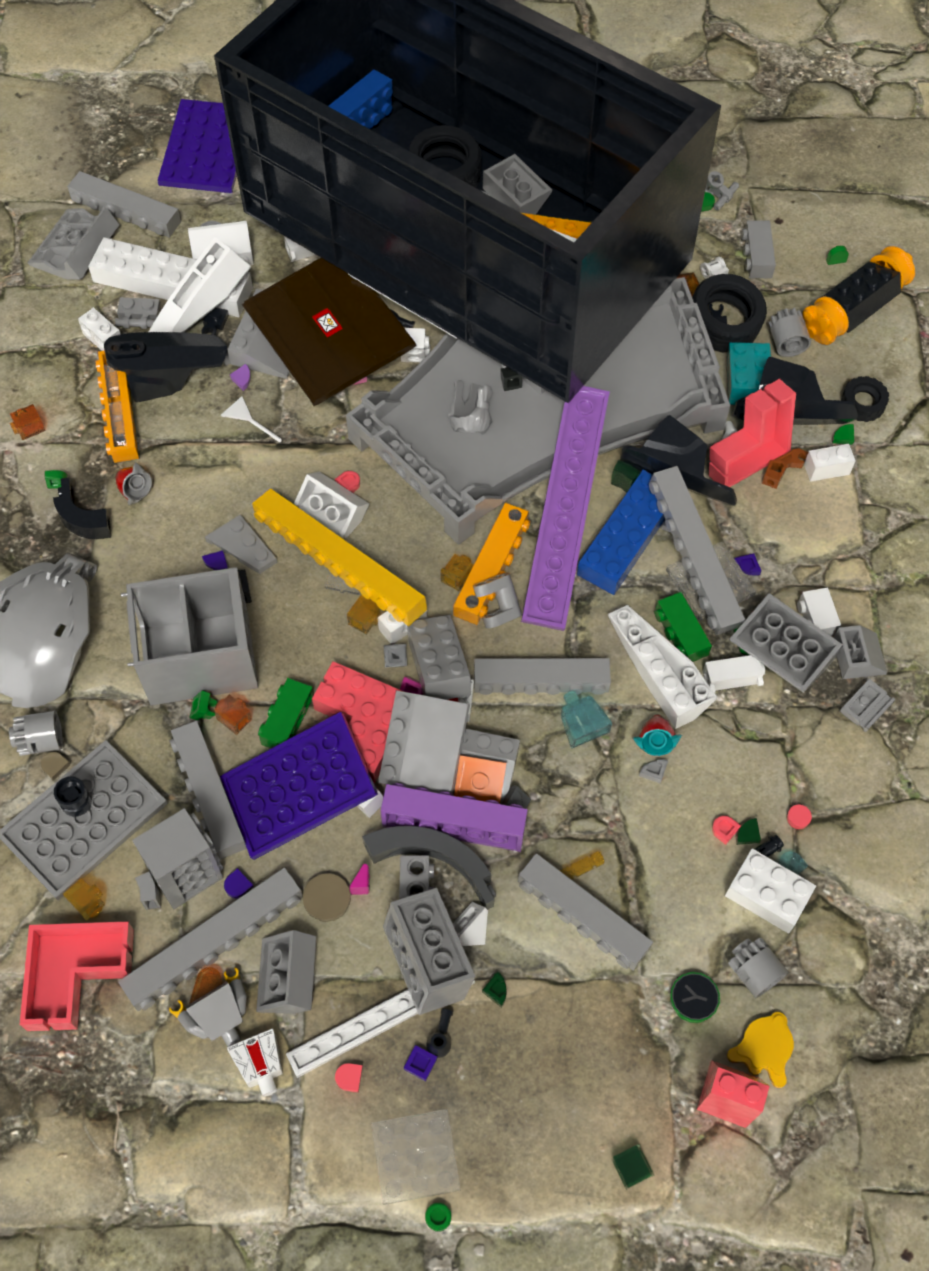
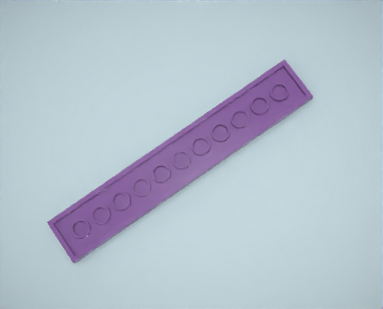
[521,386,610,631]

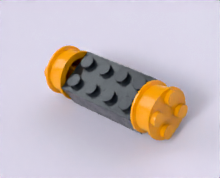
[802,246,915,345]

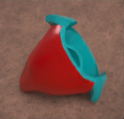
[632,714,683,756]

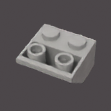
[834,625,887,679]

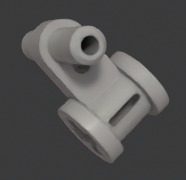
[705,171,739,210]

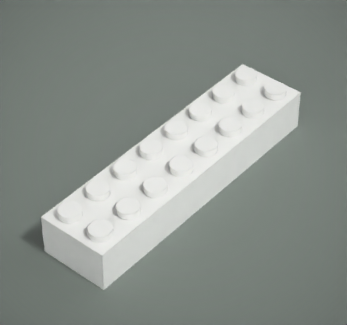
[88,237,253,318]

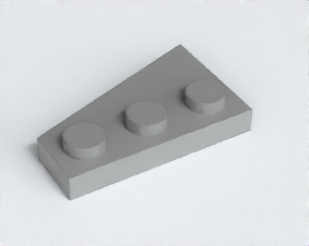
[205,515,277,574]

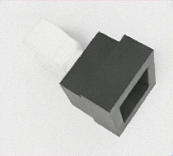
[501,364,522,391]

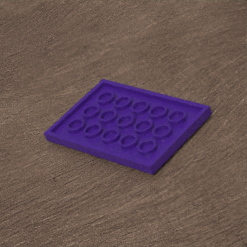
[157,99,237,193]
[220,712,378,860]

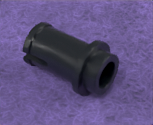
[754,835,784,857]

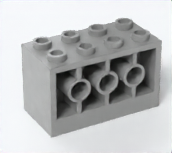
[132,808,224,910]
[383,888,475,1015]

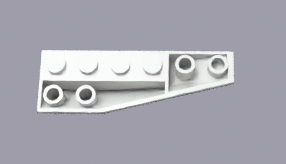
[149,237,251,333]
[608,605,717,729]

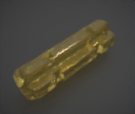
[560,852,605,880]

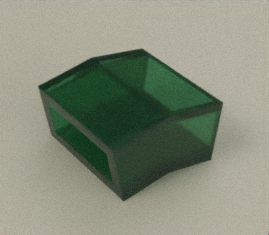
[611,460,640,493]
[611,1145,655,1190]

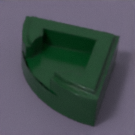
[736,818,761,845]
[482,971,507,1008]

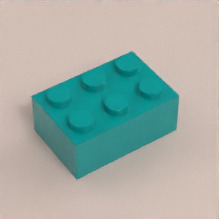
[727,342,771,405]

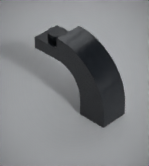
[53,477,111,539]

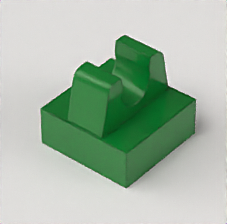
[189,691,217,721]

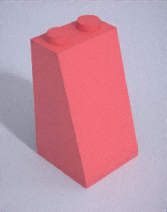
[697,1060,770,1128]

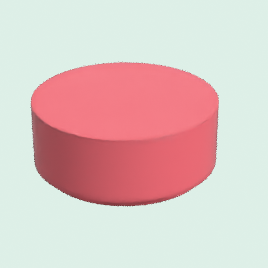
[787,805,812,829]

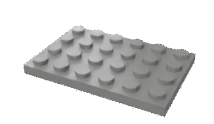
[0,740,168,900]

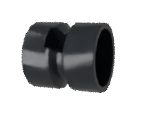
[54,776,92,817]

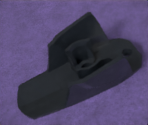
[104,332,227,402]
[733,357,858,425]
[620,415,737,506]

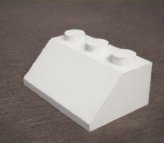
[188,221,254,265]
[294,472,369,540]

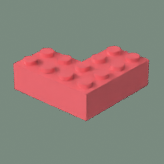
[709,379,796,487]
[312,661,404,783]
[20,922,134,1031]

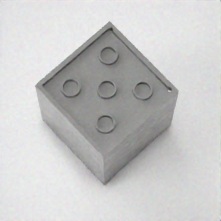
[121,567,258,705]

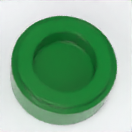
[425,1203,451,1232]

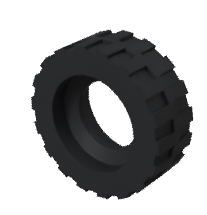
[841,376,889,422]

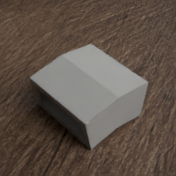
[135,872,161,910]

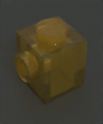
[347,594,382,635]
[63,878,105,921]

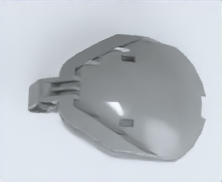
[0,553,97,708]

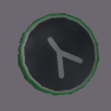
[670,972,720,1023]

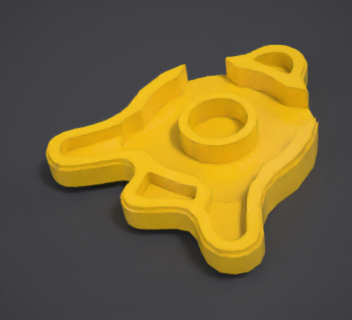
[727,1012,794,1088]

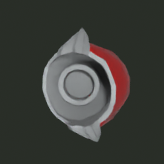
[115,462,152,505]

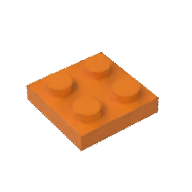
[454,755,507,803]

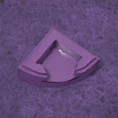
[230,364,250,391]

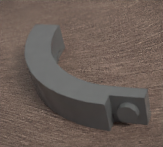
[362,826,496,910]

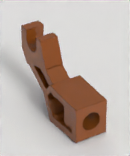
[762,448,808,489]

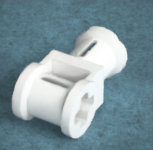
[700,256,729,279]

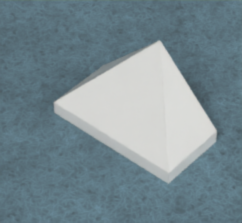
[453,902,488,946]

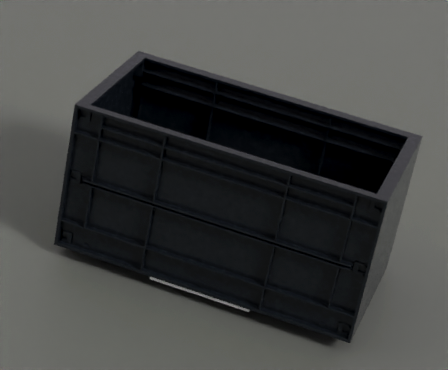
[214,0,721,403]

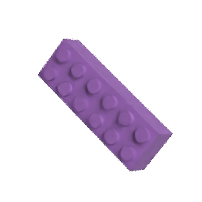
[381,783,528,852]

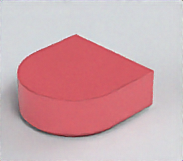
[335,471,360,493]
[712,816,741,845]
[335,1063,363,1093]

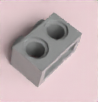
[399,856,434,899]

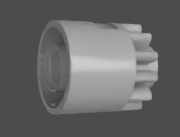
[769,308,811,357]
[9,711,63,756]
[728,938,789,998]

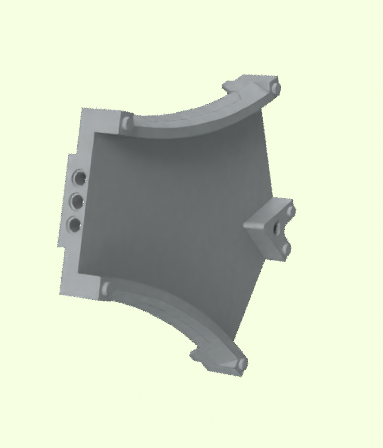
[346,277,730,545]

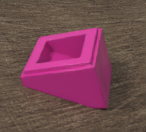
[399,676,423,695]
[350,864,369,895]

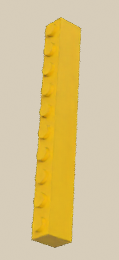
[252,488,427,626]

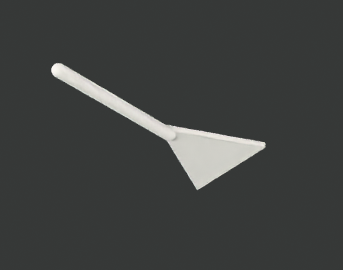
[221,396,282,442]

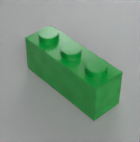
[654,592,712,662]
[258,678,314,749]

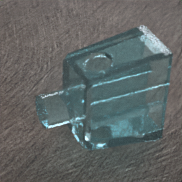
[561,691,612,749]

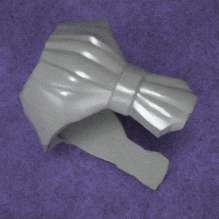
[448,380,493,435]

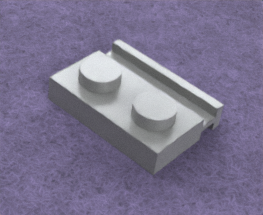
[840,679,895,732]

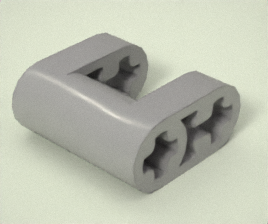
[473,573,522,628]

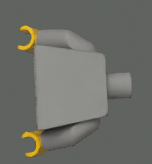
[169,967,247,1047]

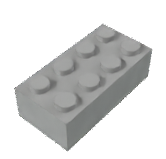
[407,614,471,700]

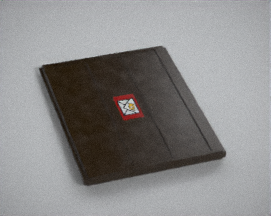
[242,257,416,406]

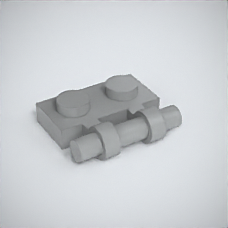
[115,297,160,329]

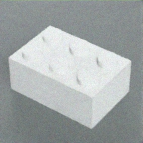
[725,849,816,934]

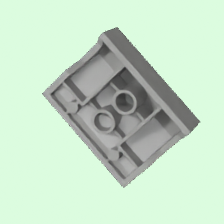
[28,207,119,280]

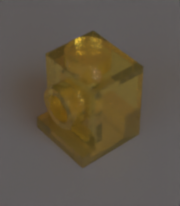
[441,554,473,591]

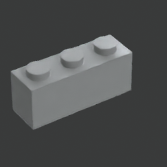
[741,221,776,278]

